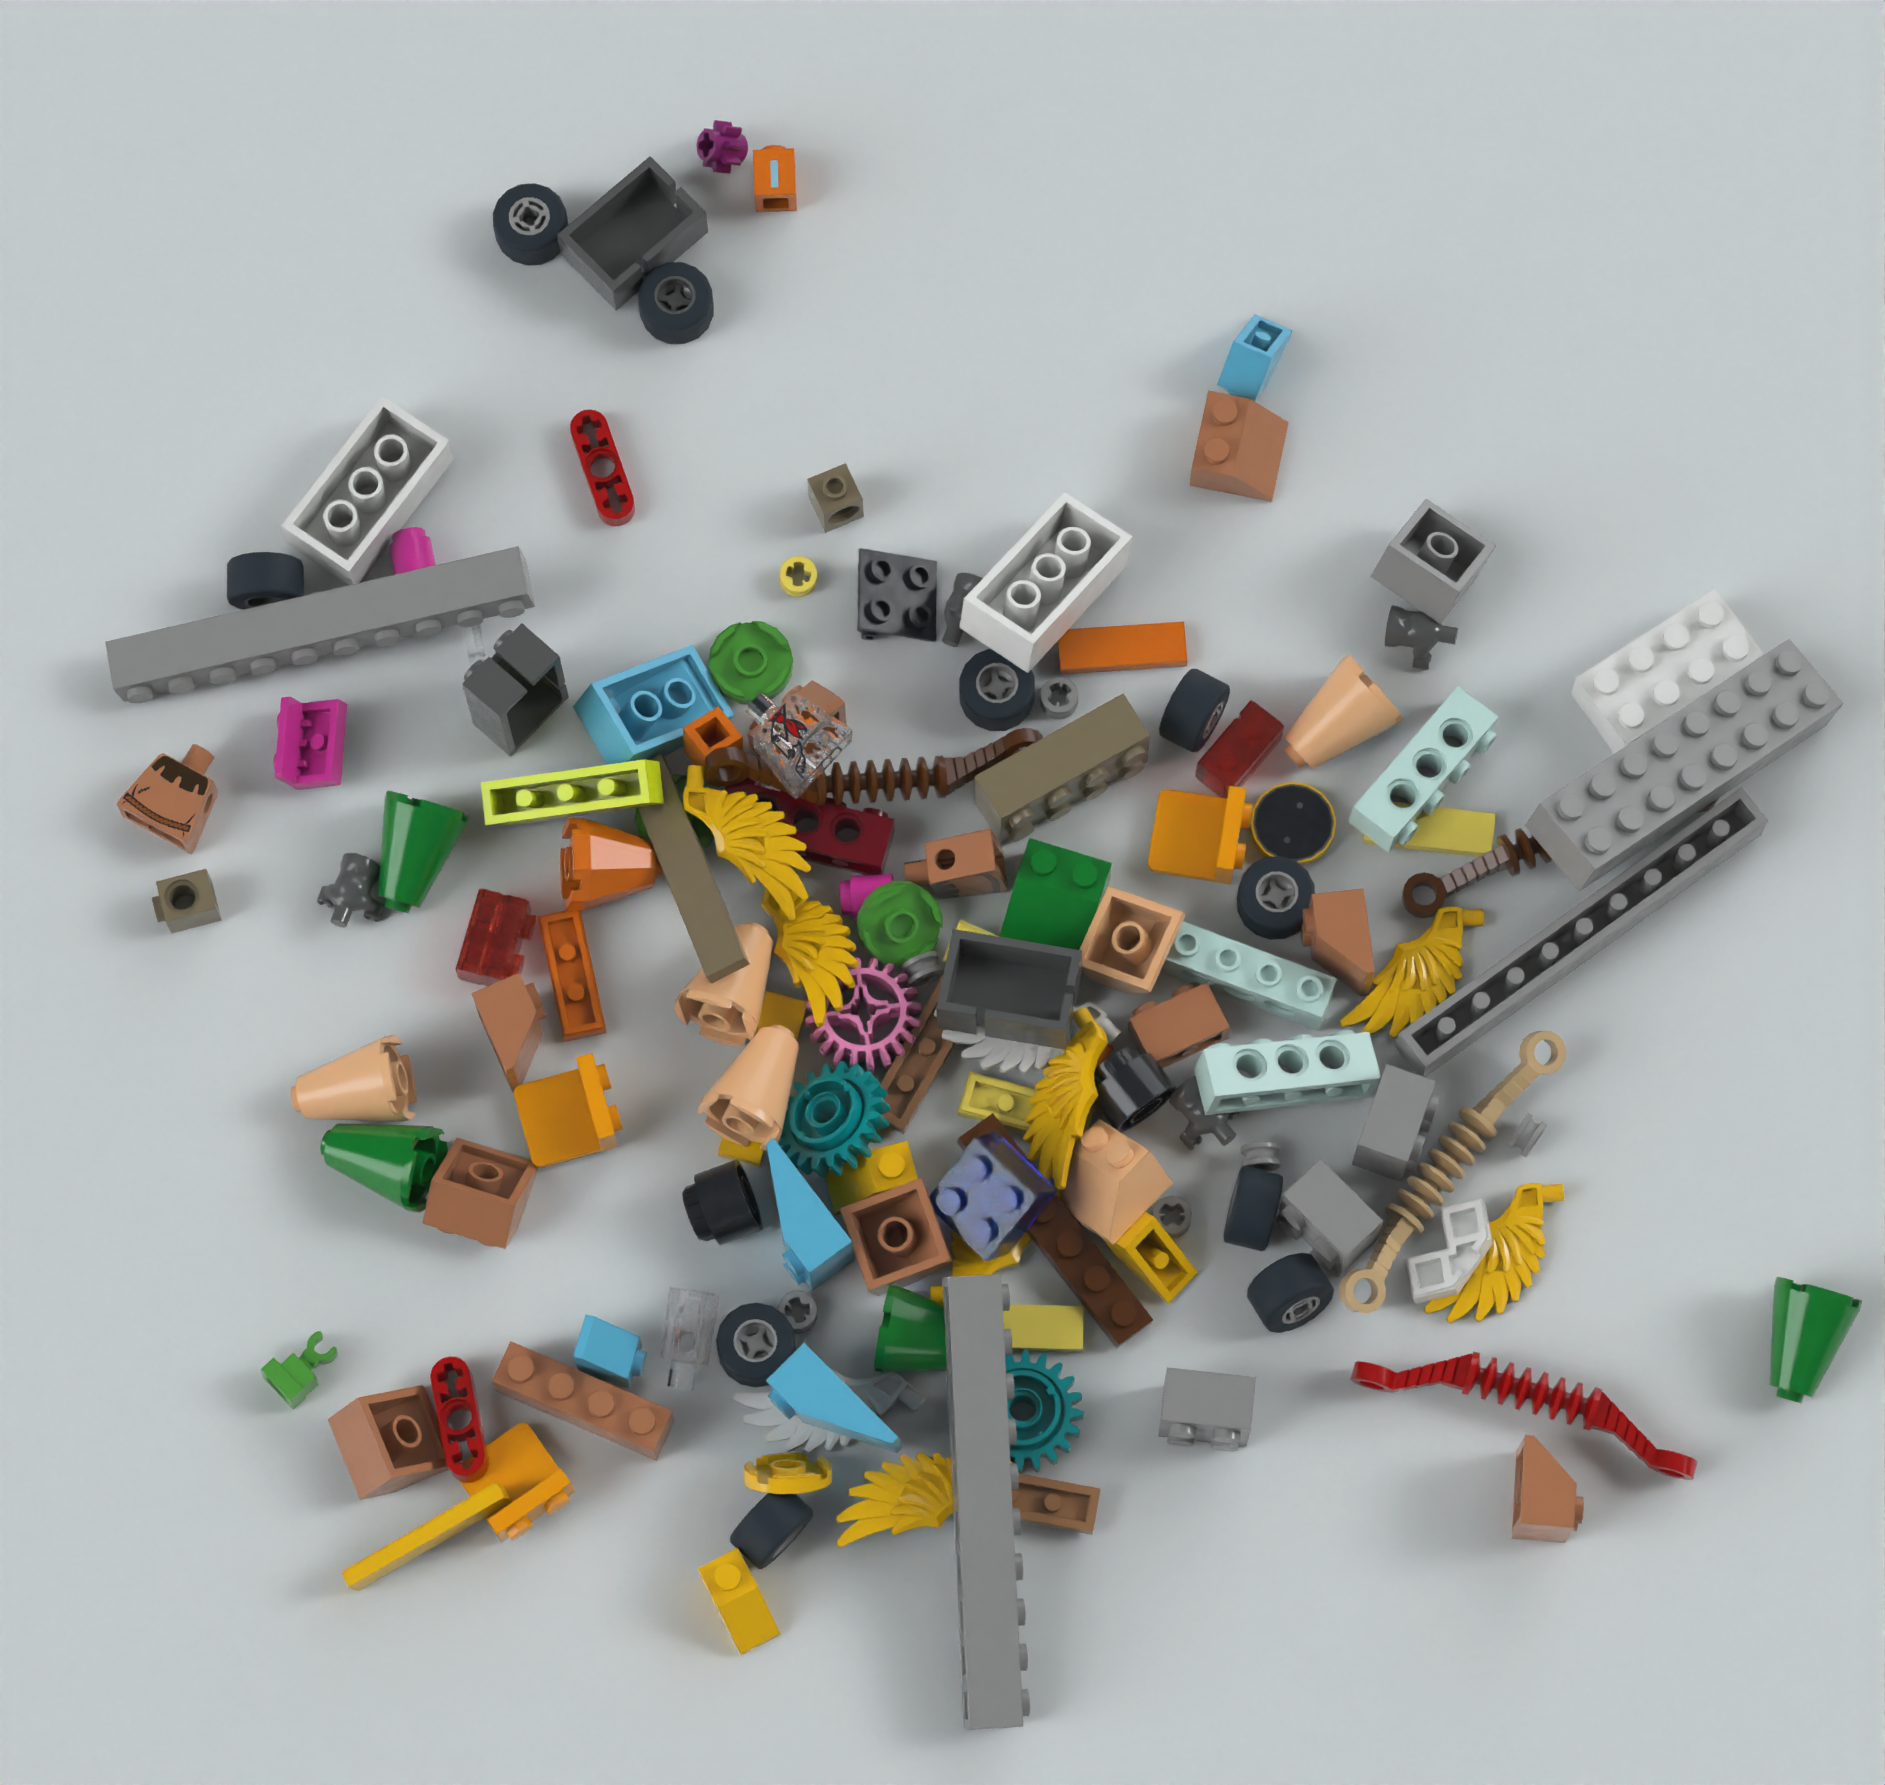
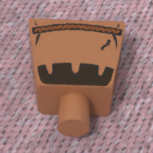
[117,744,218,854]
[904,829,1009,899]

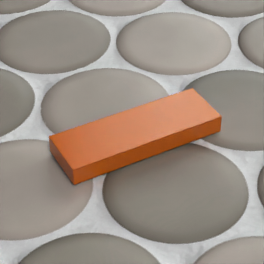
[1058,621,1188,675]
[538,911,607,1042]

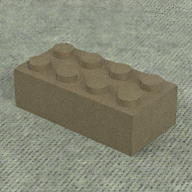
[975,693,1150,844]

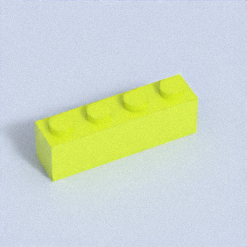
[480,759,664,827]

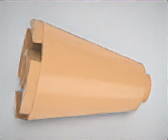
[1283,654,1403,769]
[675,922,774,1046]
[698,1025,799,1150]
[291,1035,417,1122]

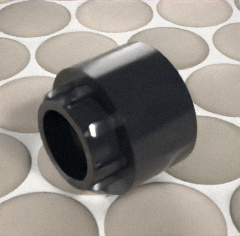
[1094,1046,1177,1133]
[682,1159,763,1245]

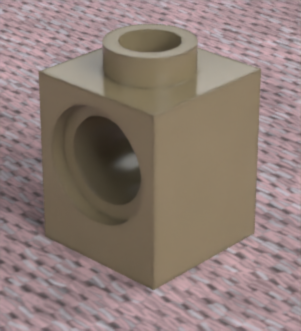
[807,463,864,533]
[152,869,222,933]

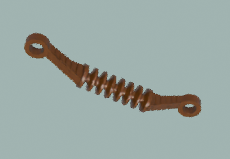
[704,728,1043,806]
[1402,798,1719,918]

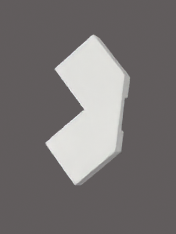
[1405,1198,1493,1304]

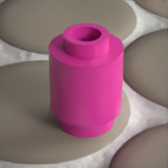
[389,527,436,575]
[840,874,894,919]

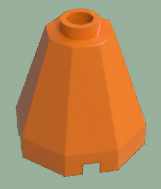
[560,818,663,911]

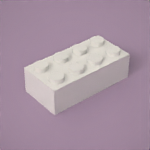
[281,396,454,585]
[959,492,1133,673]
[1571,588,1765,754]

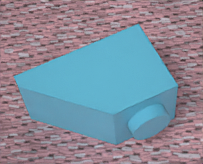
[1217,314,1293,401]
[573,1314,647,1387]

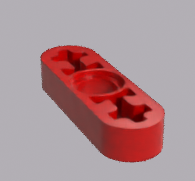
[570,409,635,526]
[430,1356,489,1483]

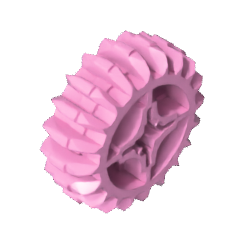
[805,957,922,1073]

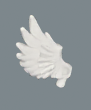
[934,1001,1123,1074]
[734,1370,926,1453]

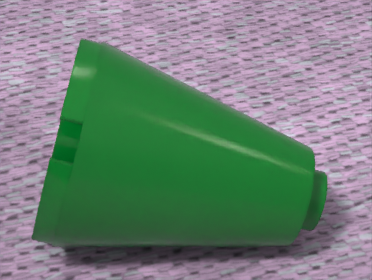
[378,791,470,914]
[320,1123,448,1213]
[1769,1277,1862,1403]
[874,1285,947,1373]

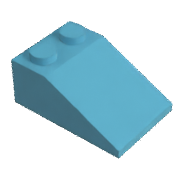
[573,645,734,765]
[766,1138,854,1291]
[766,1343,903,1453]

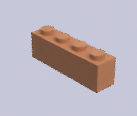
[492,1341,675,1461]

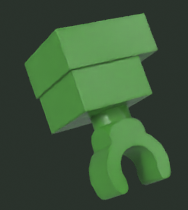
[260,1331,338,1409]

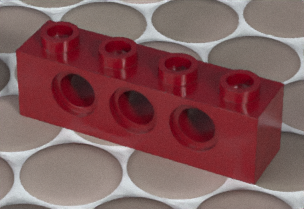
[725,778,895,875]

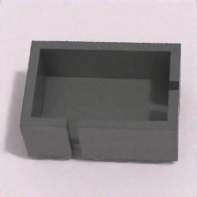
[557,156,708,311]
[462,623,569,757]
[936,929,1082,1050]

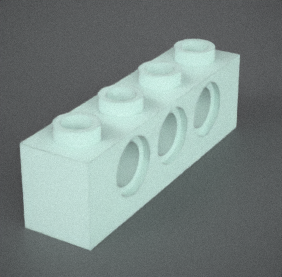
[1348,686,1499,853]
[1160,922,1337,1031]
[1194,1030,1381,1115]

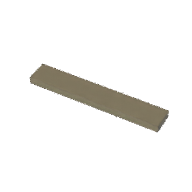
[638,754,750,983]

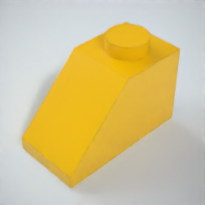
[825,1141,918,1215]
[1102,1212,1198,1304]
[698,1548,781,1655]

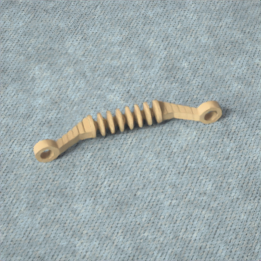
[1339,1031,1566,1313]

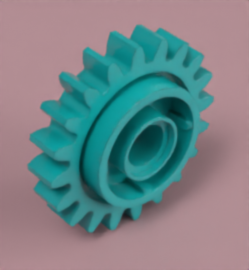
[778,1061,891,1178]
[1005,1349,1084,1474]

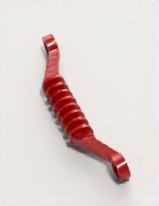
[1350,1351,1698,1480]

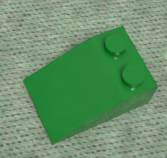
[999,838,1112,950]

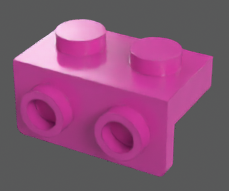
[273,696,347,790]

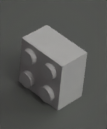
[1370,499,1496,624]
[1352,1064,1440,1182]
[1278,1158,1383,1276]
[1158,1367,1256,1451]

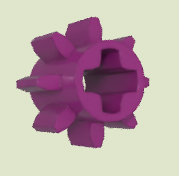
[696,120,748,174]

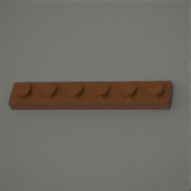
[957,1113,1153,1349]

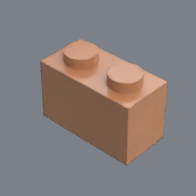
[1128,982,1230,1069]

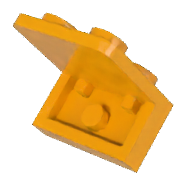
[1147,786,1253,885]
[514,1053,623,1168]
[459,1422,575,1543]

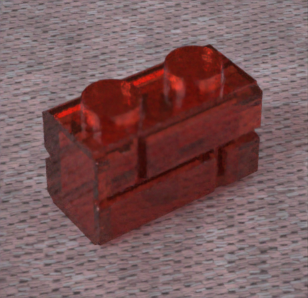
[1195,700,1284,798]
[455,888,536,986]

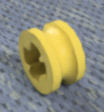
[779,556,817,597]

